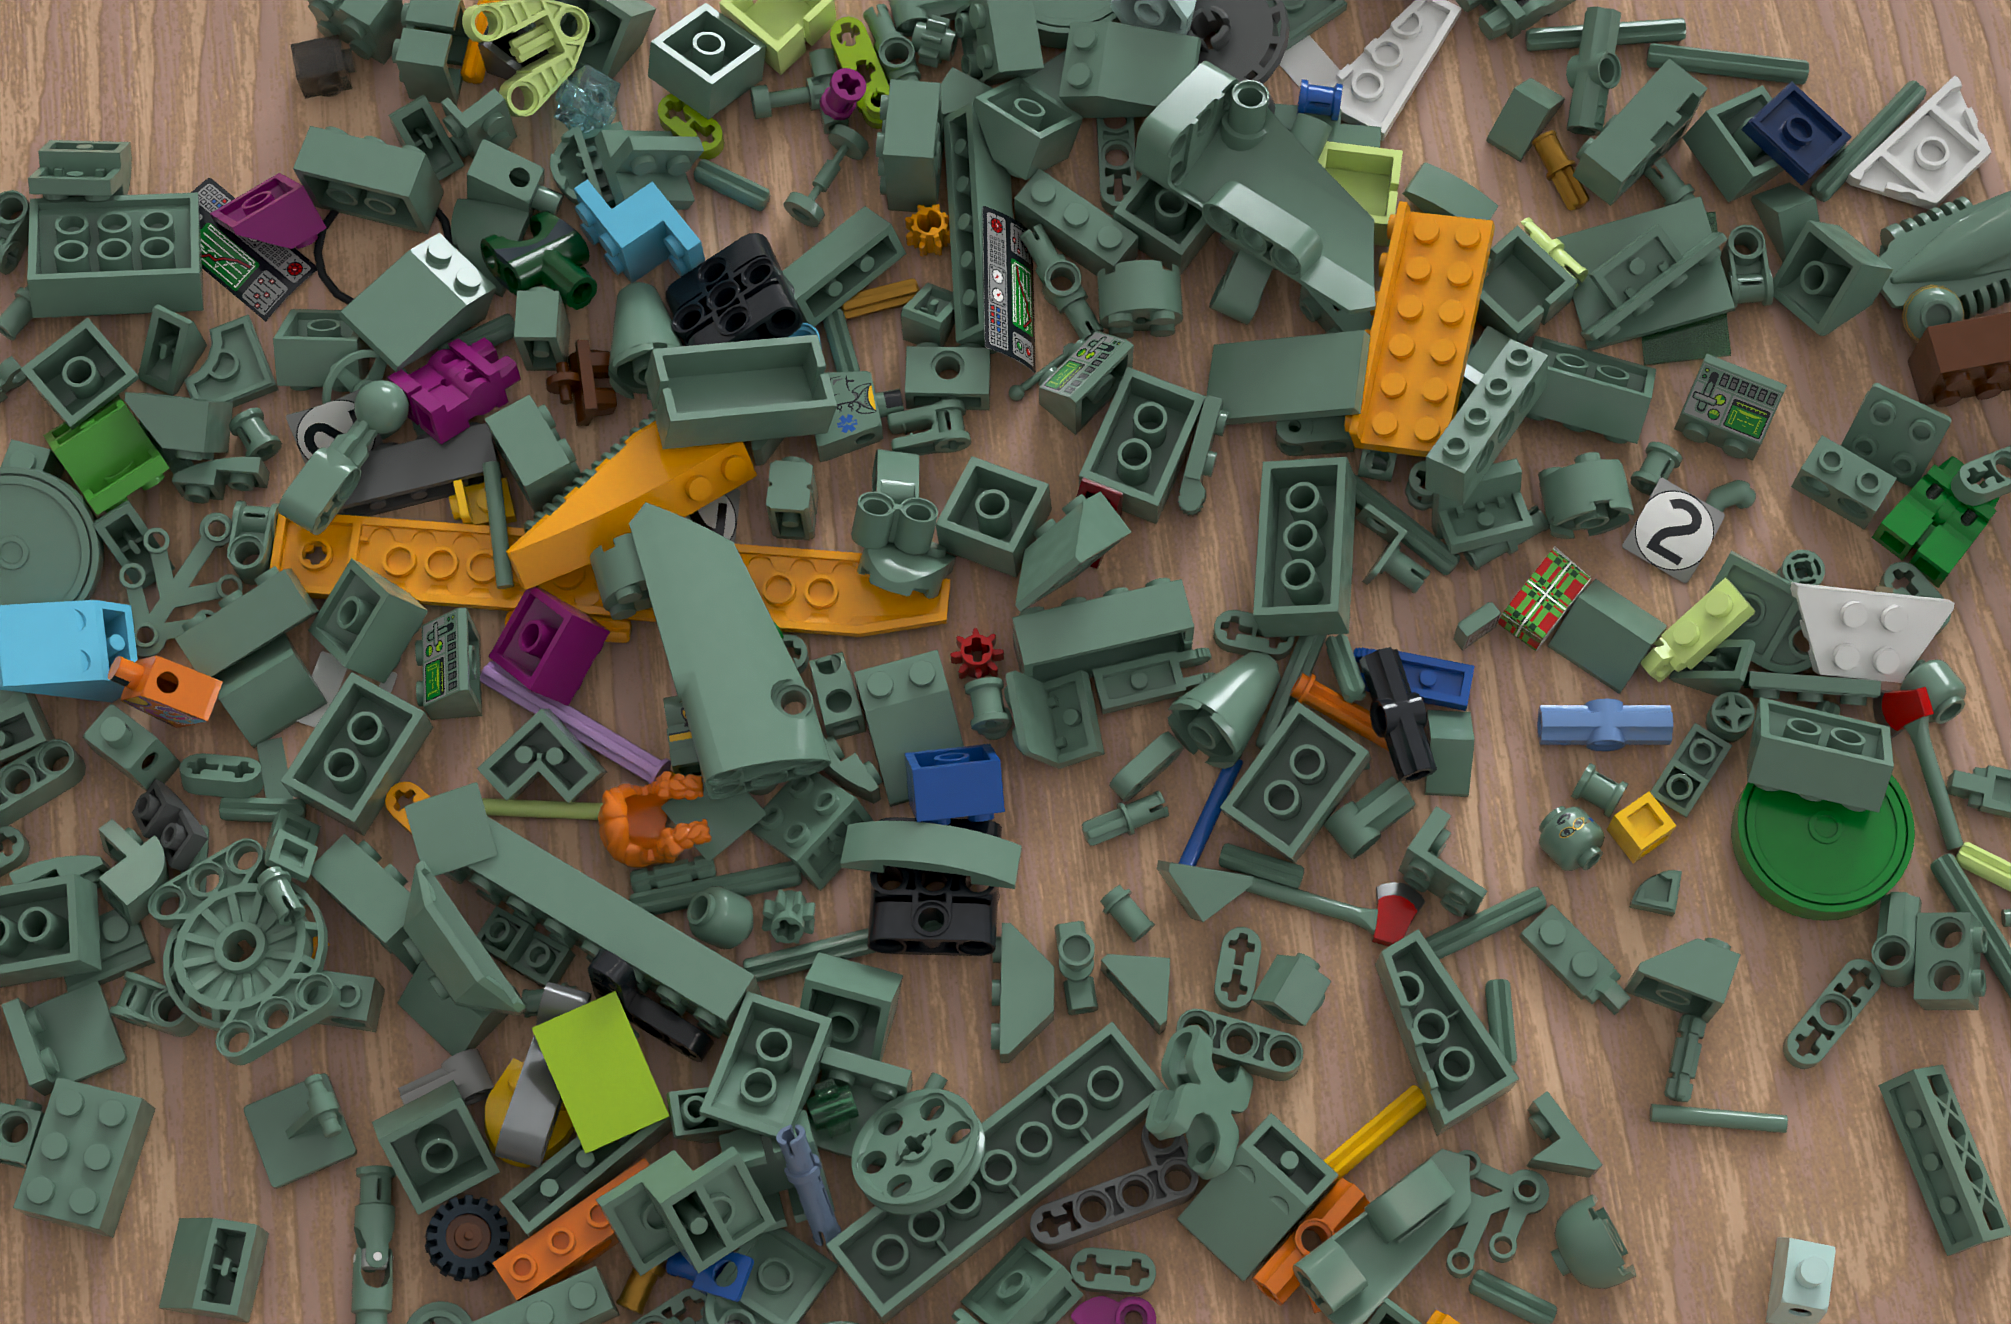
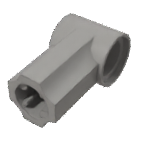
[398,1048,494,1106]

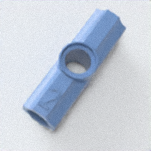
[1537,699,1673,751]

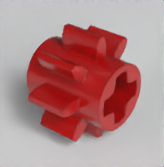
[950,628,1004,679]

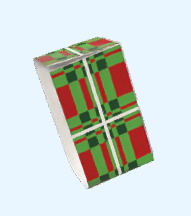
[1497,546,1591,651]

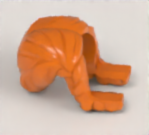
[598,771,712,868]

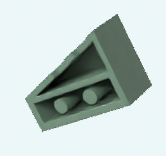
[1573,59,1708,206]

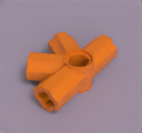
[1251,1177,1370,1314]

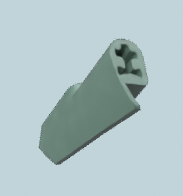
[1292,1149,1472,1324]

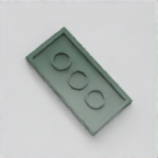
[1206,330,1370,425]

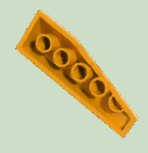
[506,421,757,590]

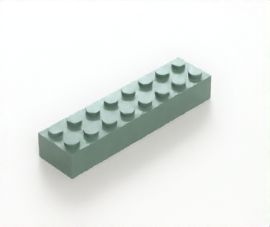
[444,816,762,1039]
[826,1022,1168,1324]

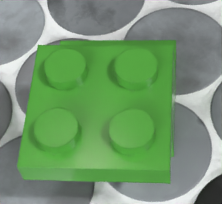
[43,395,170,515]

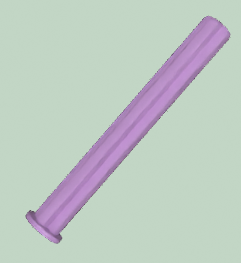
[480,661,671,784]

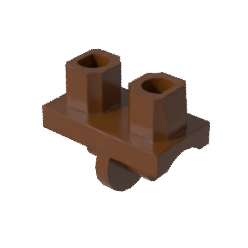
[546,340,617,426]

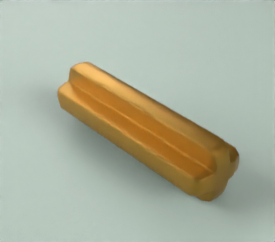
[840,278,920,320]

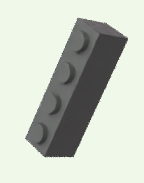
[337,422,504,517]

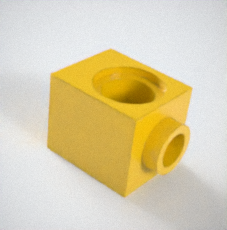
[1606,791,1676,864]

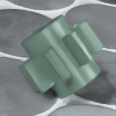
[911,14,958,68]
[762,889,816,944]

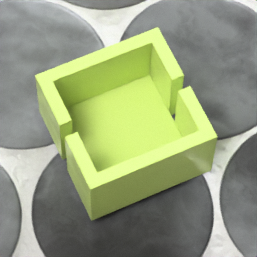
[719,0,837,75]
[1318,141,1403,247]

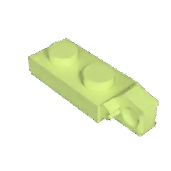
[1640,578,1755,682]

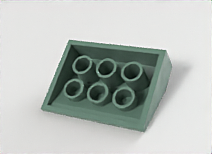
[27,192,204,318]

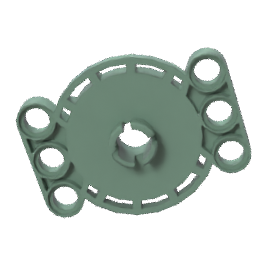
[147,838,341,1065]

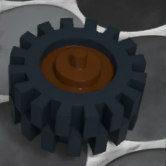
[425,1195,510,1282]

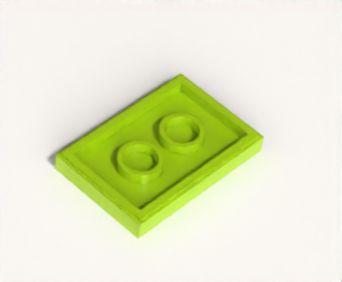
[532,991,670,1154]

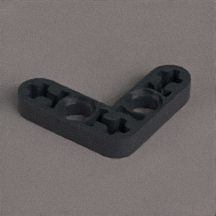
[588,949,714,1062]

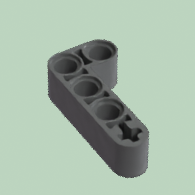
[495,982,592,1168]
[1030,1123,1199,1251]

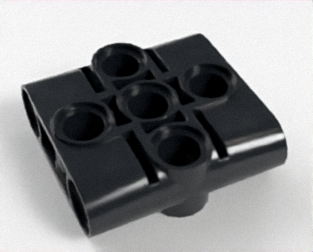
[665,233,803,346]
[867,817,1002,956]

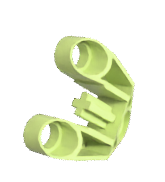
[462,0,590,117]

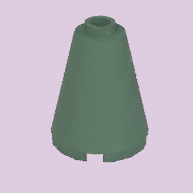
[608,282,684,400]
[1168,652,1281,769]

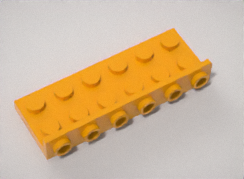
[1345,201,1495,457]

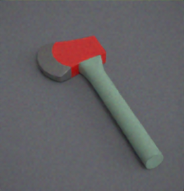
[1873,687,1964,850]
[1246,875,1425,947]

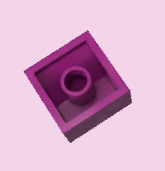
[488,586,610,706]

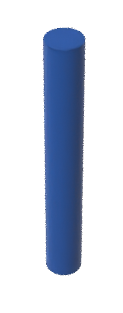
[1178,759,1243,866]

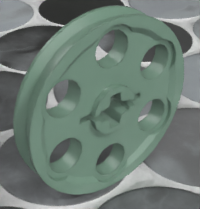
[851,1089,986,1215]

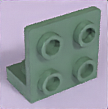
[749,773,874,891]
[1398,806,1487,917]
[1,981,127,1096]
[808,1046,913,1168]

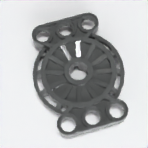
[1187,0,1290,114]

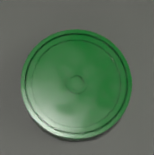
[1731,774,1915,921]

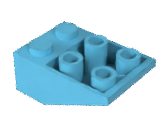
[0,600,138,703]

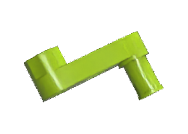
[830,16,890,129]

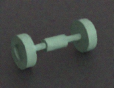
[783,124,869,227]

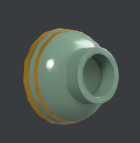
[1902,285,1964,342]

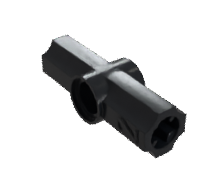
[1360,647,1437,783]

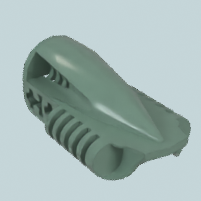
[1879,190,2011,319]

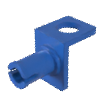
[666,1251,754,1302]

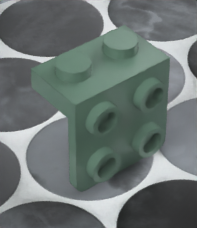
[1004,670,1105,769]

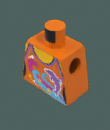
[108,656,223,728]

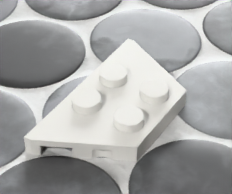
[1846,76,1991,209]
[1790,582,1955,683]

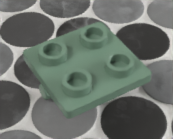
[244,1073,357,1189]

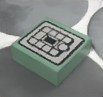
[1453,602,1501,651]

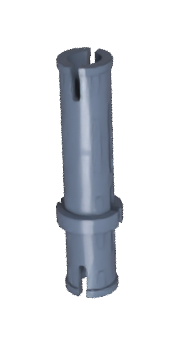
[776,1124,842,1246]

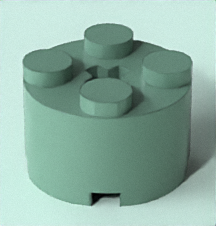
[1097,260,1183,339]
[1538,452,1634,539]
[590,533,653,620]

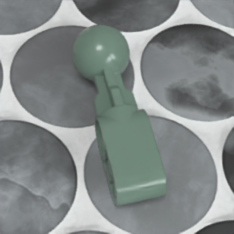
[278,380,409,535]

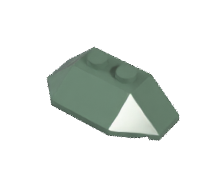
[402,860,526,1016]

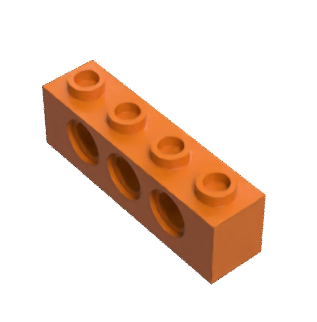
[492,1158,650,1301]

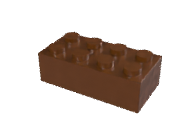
[1907,312,2011,407]

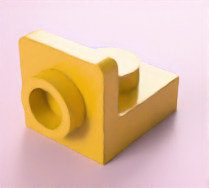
[449,477,517,525]

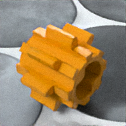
[905,204,950,257]

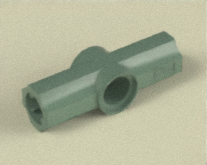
[1566,6,1622,136]

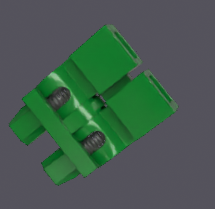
[1871,456,2000,588]

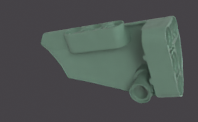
[1134,61,1376,314]
[629,502,831,800]

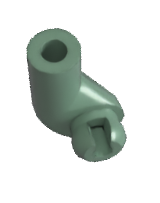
[1705,480,1756,512]

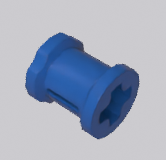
[1297,79,1343,121]

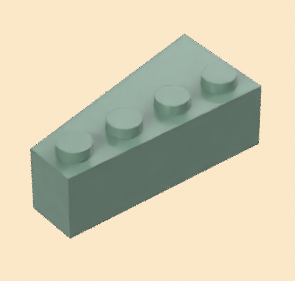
[1375,929,1519,1136]

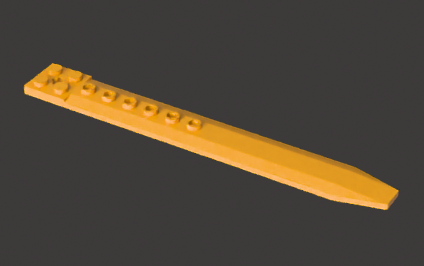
[270,512,951,637]

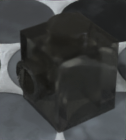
[290,34,357,99]

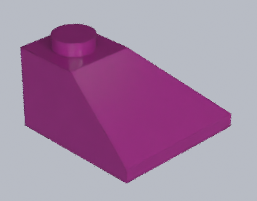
[210,173,326,249]

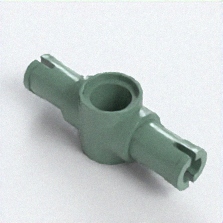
[863,4,921,85]
[1019,224,1104,340]

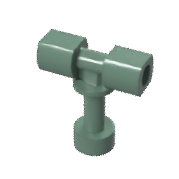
[750,48,849,134]
[1054,921,1098,1015]

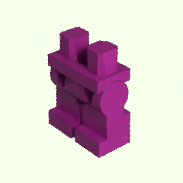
[387,337,521,445]

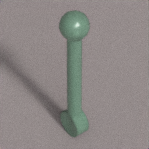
[1008,343,1074,401]

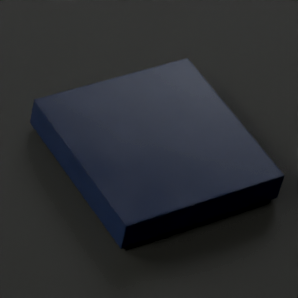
[1741,81,1852,186]

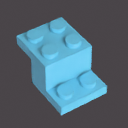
[574,179,705,283]

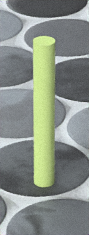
[482,798,603,820]

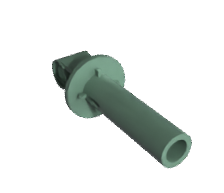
[1209,113,1332,325]

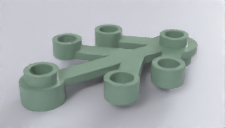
[119,513,243,657]
[1446,1150,1549,1279]

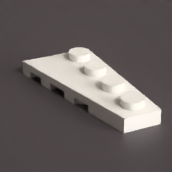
[1328,0,1462,141]

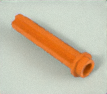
[1290,673,1389,751]

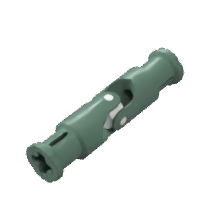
[351,1165,396,1324]

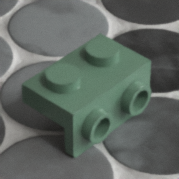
[441,88,517,159]

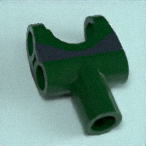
[480,211,597,310]

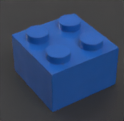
[904,744,1005,825]

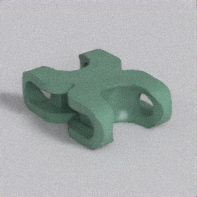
[1146,1025,1253,1180]

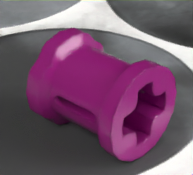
[819,68,866,121]

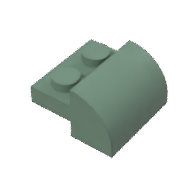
[28,140,132,201]

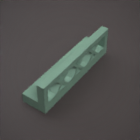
[1878,1064,2011,1256]

